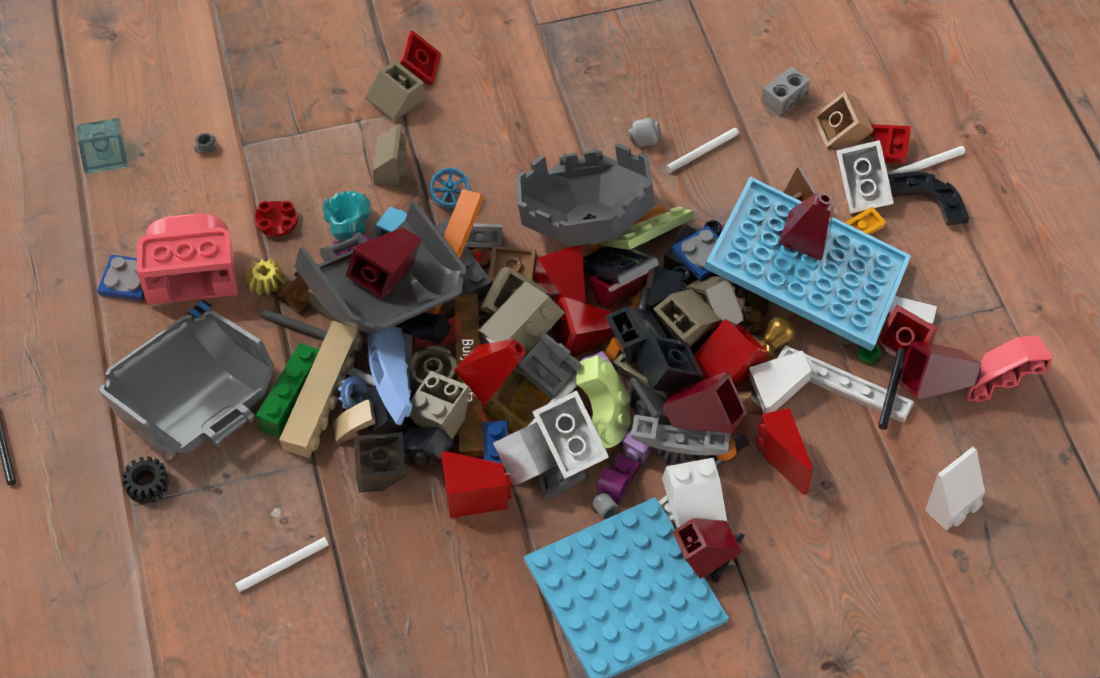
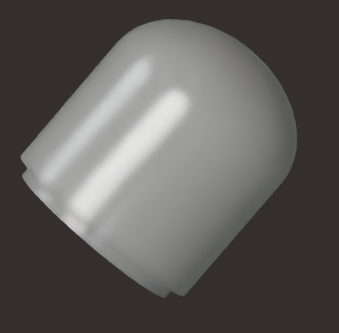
[593,493,618,518]

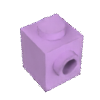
[621,430,655,465]

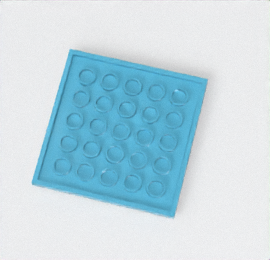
[524,497,729,678]

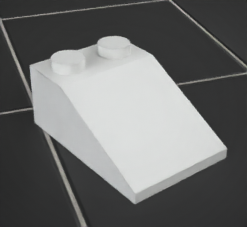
[837,140,894,214]
[533,391,609,479]
[925,447,985,531]
[662,458,727,528]

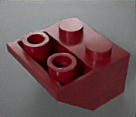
[672,518,742,579]

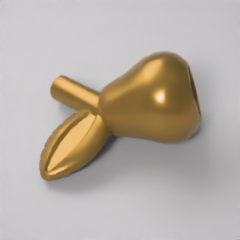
[755,316,796,361]

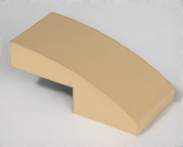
[333,399,376,444]

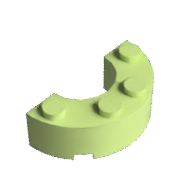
[576,355,631,449]

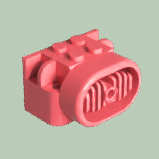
[137,214,239,305]

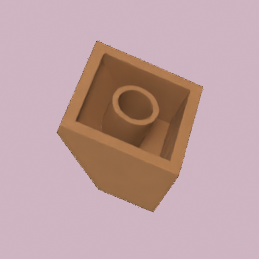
[813,91,874,149]

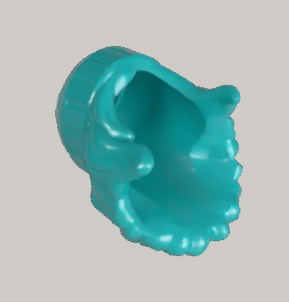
[322,190,371,242]

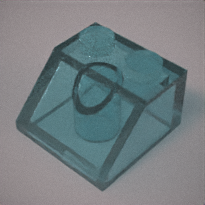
[76,118,128,174]

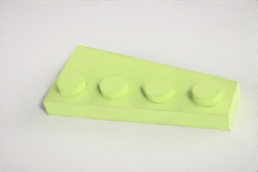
[600,207,694,250]

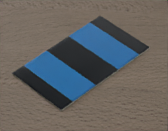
[187,299,212,318]

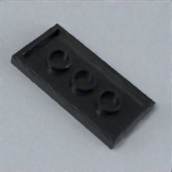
[583,246,659,285]

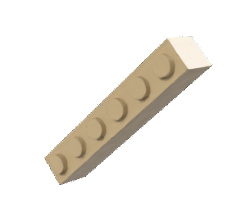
[279,321,363,458]

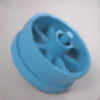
[430,167,470,210]

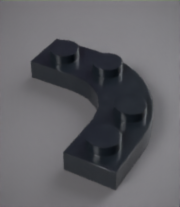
[888,172,969,226]

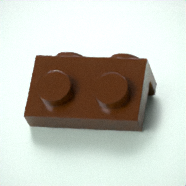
[276,271,310,314]

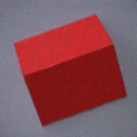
[400,30,441,85]
[876,304,938,362]

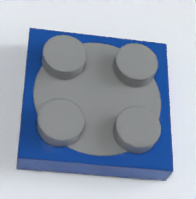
[672,226,719,280]
[97,255,144,301]

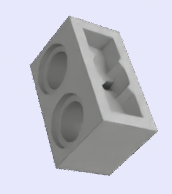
[761,66,810,116]

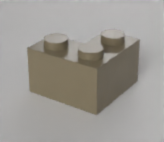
[686,275,744,330]

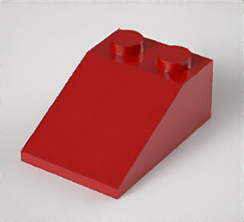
[755,408,813,494]

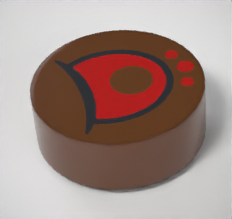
[471,248,491,270]

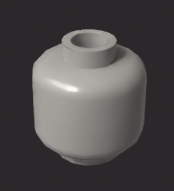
[629,117,661,147]

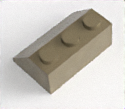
[478,281,565,355]

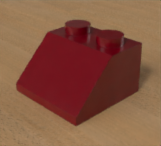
[589,271,649,308]

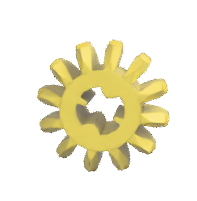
[246,258,285,297]

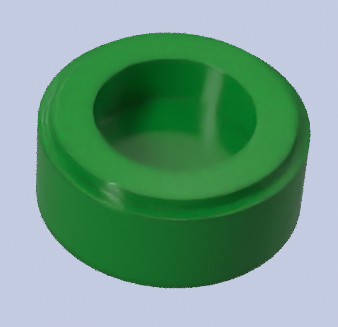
[857,344,882,365]

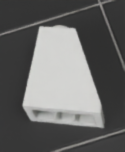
[749,350,813,413]

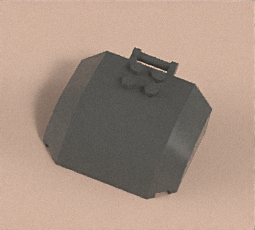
[294,201,466,334]
[99,310,274,454]

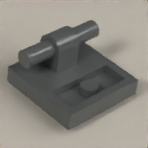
[516,333,582,400]

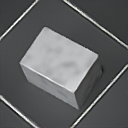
[493,422,557,486]

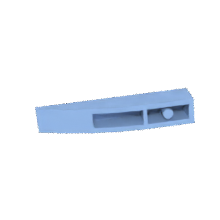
[368,326,412,425]

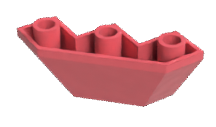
[966,336,1052,402]

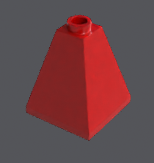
[534,245,586,303]
[551,297,613,357]
[454,339,526,406]

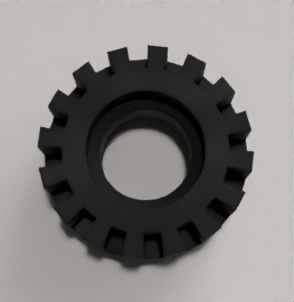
[122,456,169,504]

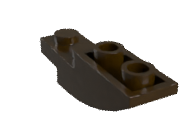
[732,282,769,334]

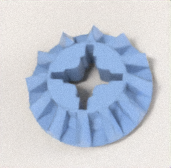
[338,376,369,410]

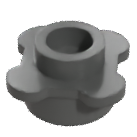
[194,133,216,153]

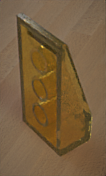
[482,341,551,434]

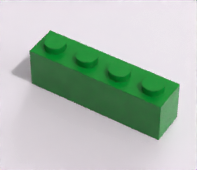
[256,343,319,438]

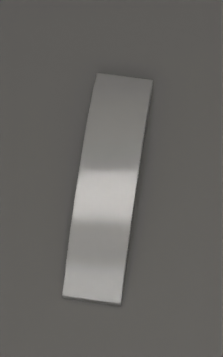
[631,415,730,455]

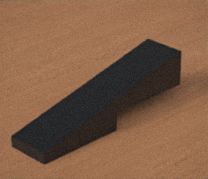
[395,312,452,344]

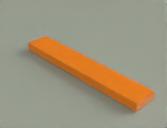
[425,189,484,314]

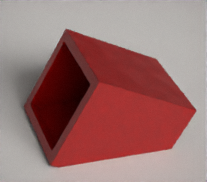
[694,319,773,388]
[441,451,512,518]

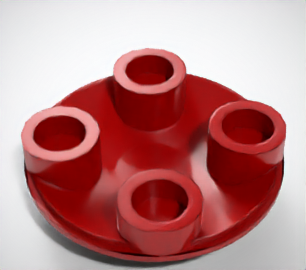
[254,201,298,237]

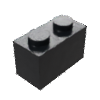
[394,427,453,466]

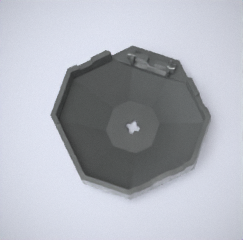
[516,144,655,247]

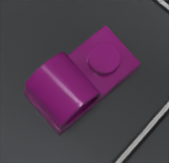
[596,453,639,505]

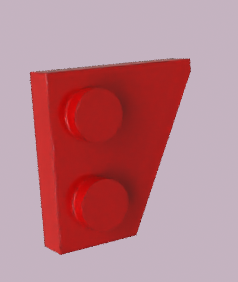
[870,124,911,164]

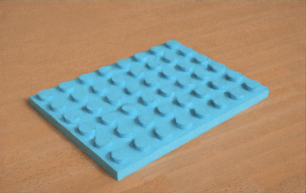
[703,176,911,351]

